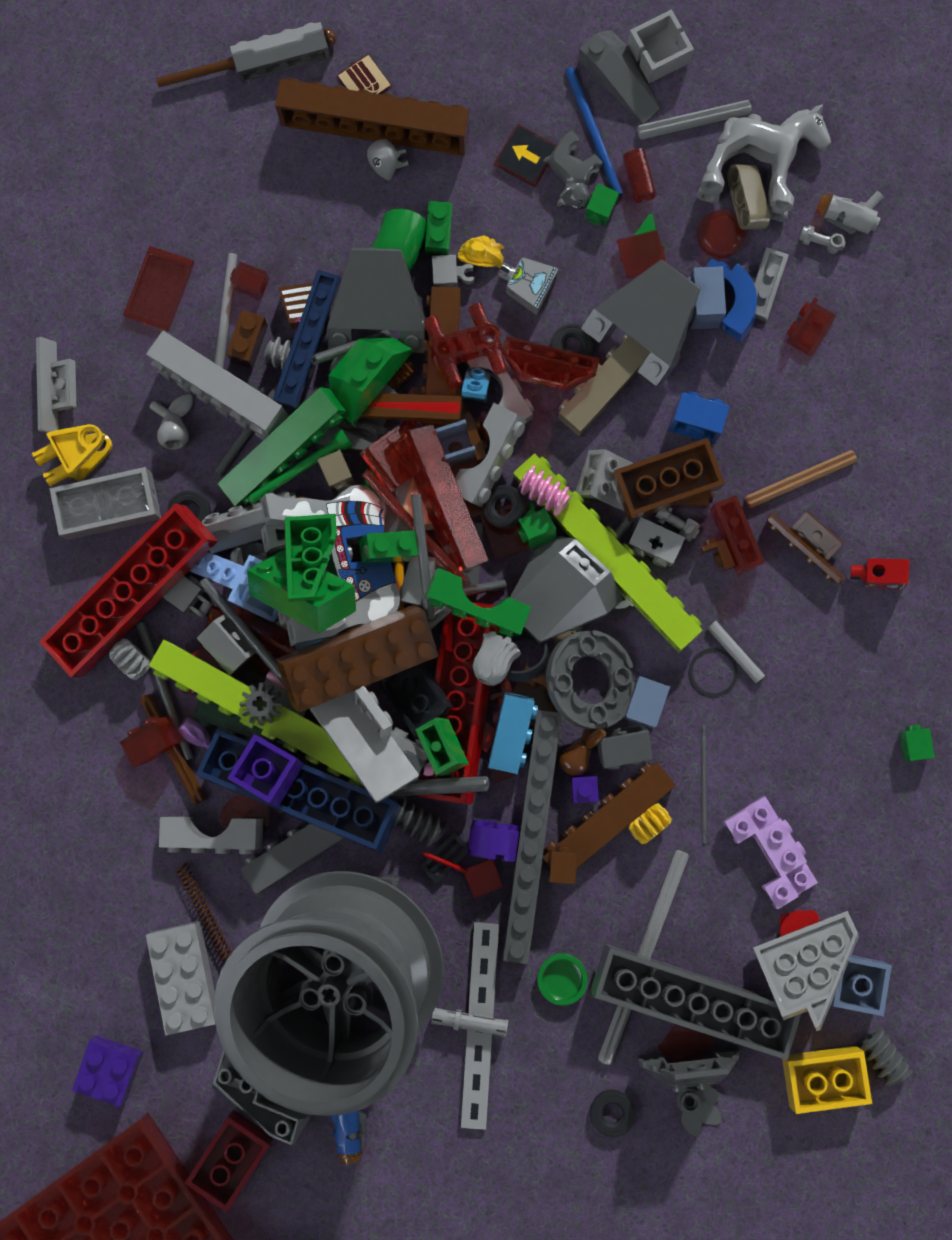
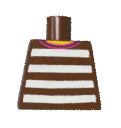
[279,283,313,330]

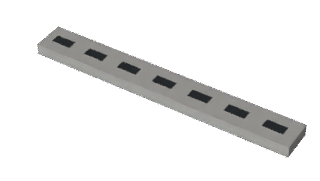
[461,922,499,1130]

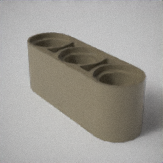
[727,164,770,229]

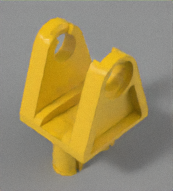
[32,424,113,487]

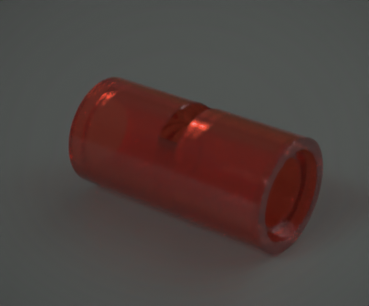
[622,148,657,203]

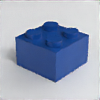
[668,391,730,444]

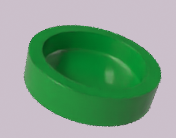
[537,953,588,1005]

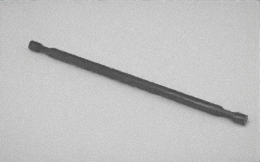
[701,725,707,843]

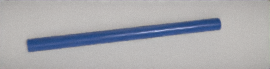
[565,67,623,196]

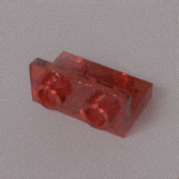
[786,297,836,357]

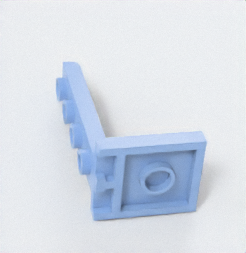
[189,552,278,623]

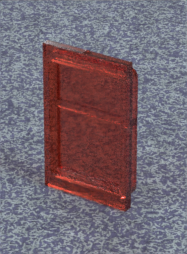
[123,246,194,331]
[360,420,441,493]

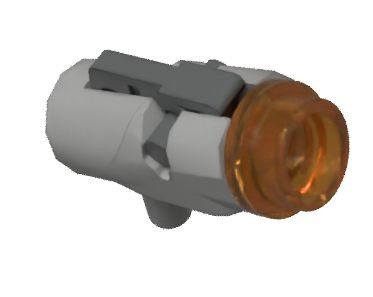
[815,191,884,235]

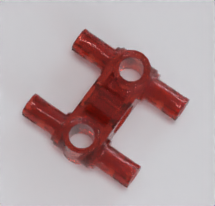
[423,303,508,389]

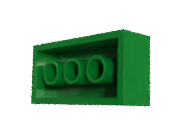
[247,550,356,633]

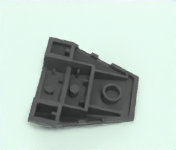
[637,1046,740,1092]

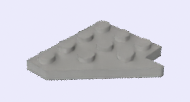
[753,911,859,1031]

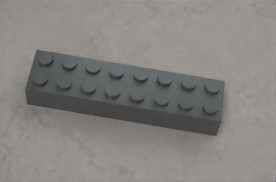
[590,944,801,1060]

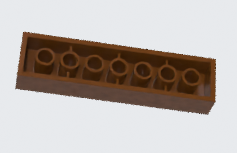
[275,78,470,156]

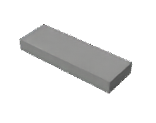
[754,247,789,321]

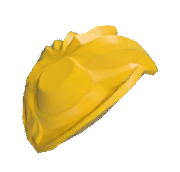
[457,235,504,268]

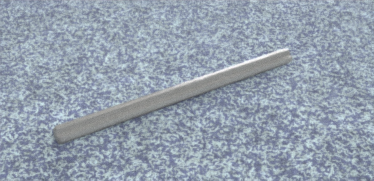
[598,850,689,1065]

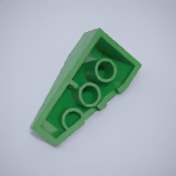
[285,514,337,602]

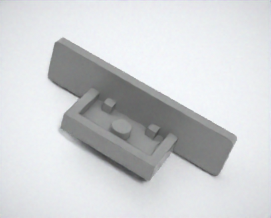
[36,337,77,433]

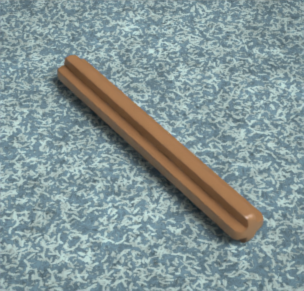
[745,450,857,508]

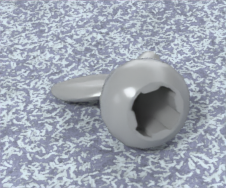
[150,394,194,449]

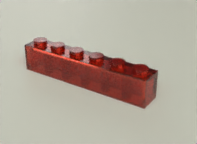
[397,425,489,575]

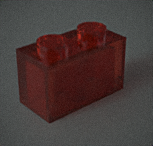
[120,715,182,768]

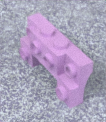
[722,796,818,909]

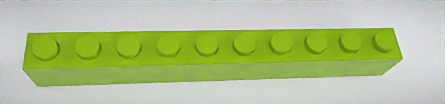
[513,453,703,653]
[149,640,363,788]

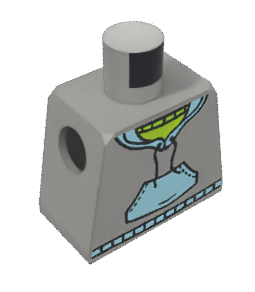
[498,258,558,315]

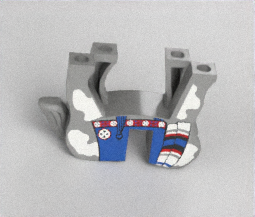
[260,485,400,646]

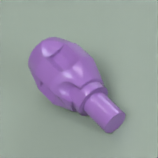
[177,717,212,749]

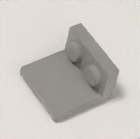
[576,449,633,511]

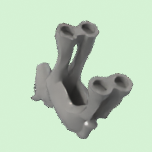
[697,104,831,222]

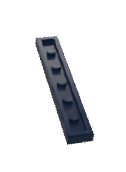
[273,270,341,410]

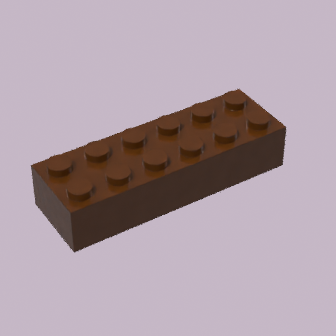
[276,605,438,713]

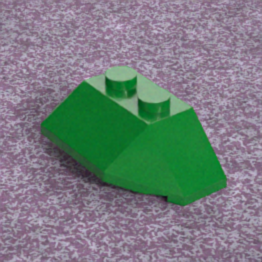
[328,338,413,425]

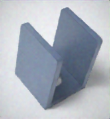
[435,420,476,468]
[623,676,670,728]

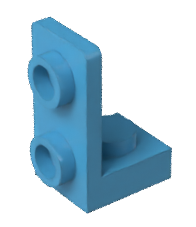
[461,368,491,402]

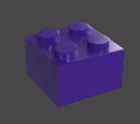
[227,734,304,808]
[72,1036,143,1107]

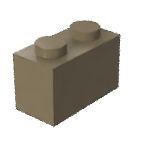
[318,450,355,495]

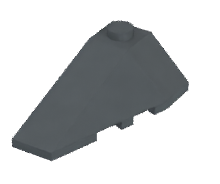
[578,30,660,124]

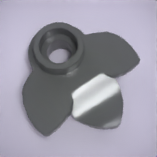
[677,1087,722,1137]

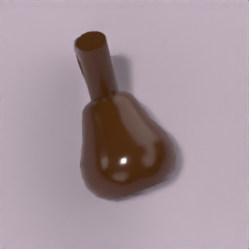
[557,729,606,777]

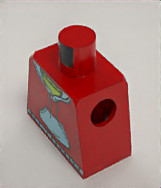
[850,558,910,590]

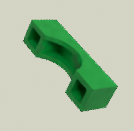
[424,568,531,638]

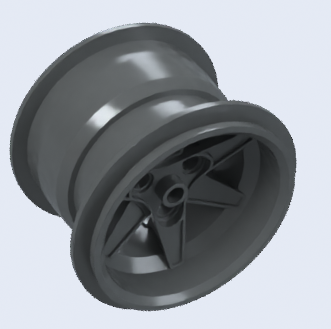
[214,871,444,1116]

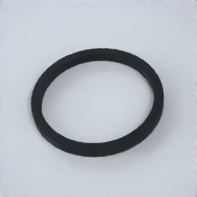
[689,648,738,697]

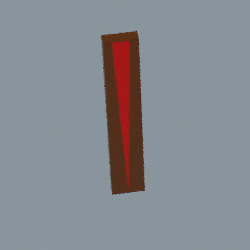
[359,393,463,422]

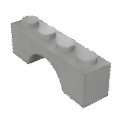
[459,333,534,423]
[449,403,527,507]
[159,817,264,854]

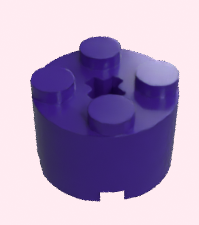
[467,819,520,862]

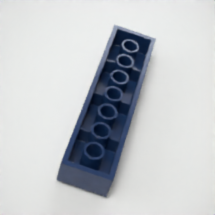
[196,729,402,854]

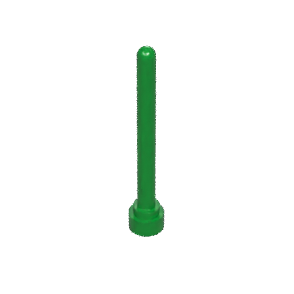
[248,429,353,504]

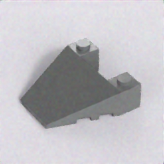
[327,248,426,353]
[581,260,701,386]

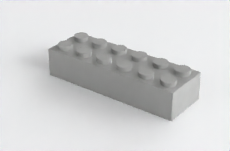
[146,331,289,440]

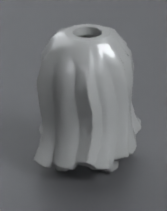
[473,631,521,686]

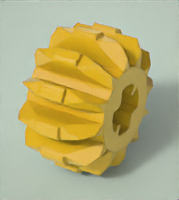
[628,803,672,844]

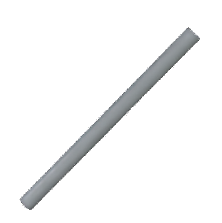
[214,253,238,368]

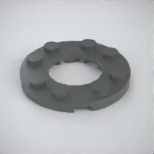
[546,630,636,730]

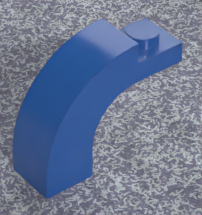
[706,259,757,343]

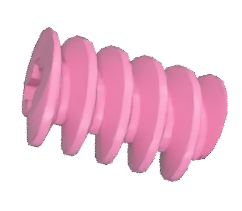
[518,465,573,516]

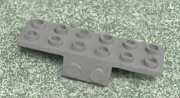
[310,686,419,803]

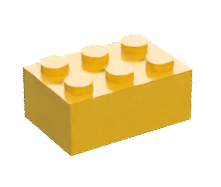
[782,1046,872,1114]

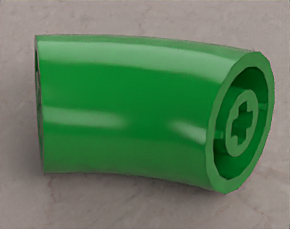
[371,209,427,272]

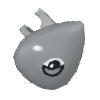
[367,139,409,180]

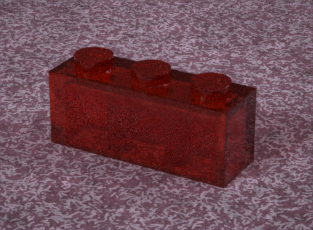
[709,495,765,575]

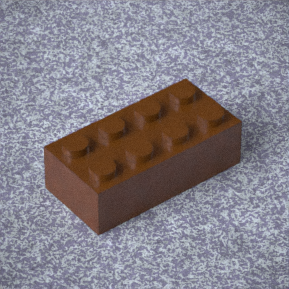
[612,438,725,522]

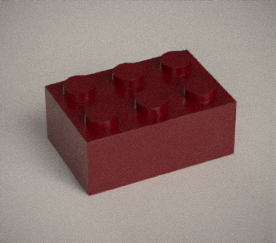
[184,1110,274,1212]

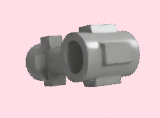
[799,225,846,254]
[655,507,701,542]

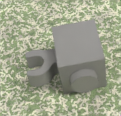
[432,255,474,287]

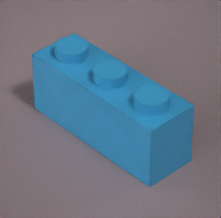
[488,692,538,774]

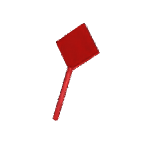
[422,852,503,898]

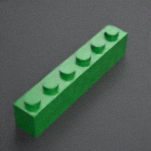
[217,387,347,506]

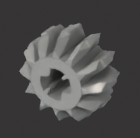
[109,638,150,680]

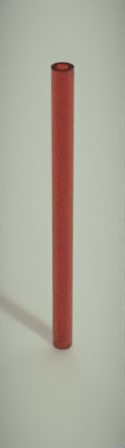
[362,470,468,585]

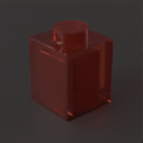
[230,262,269,300]

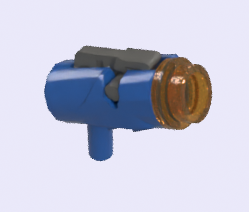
[331,1110,366,1164]

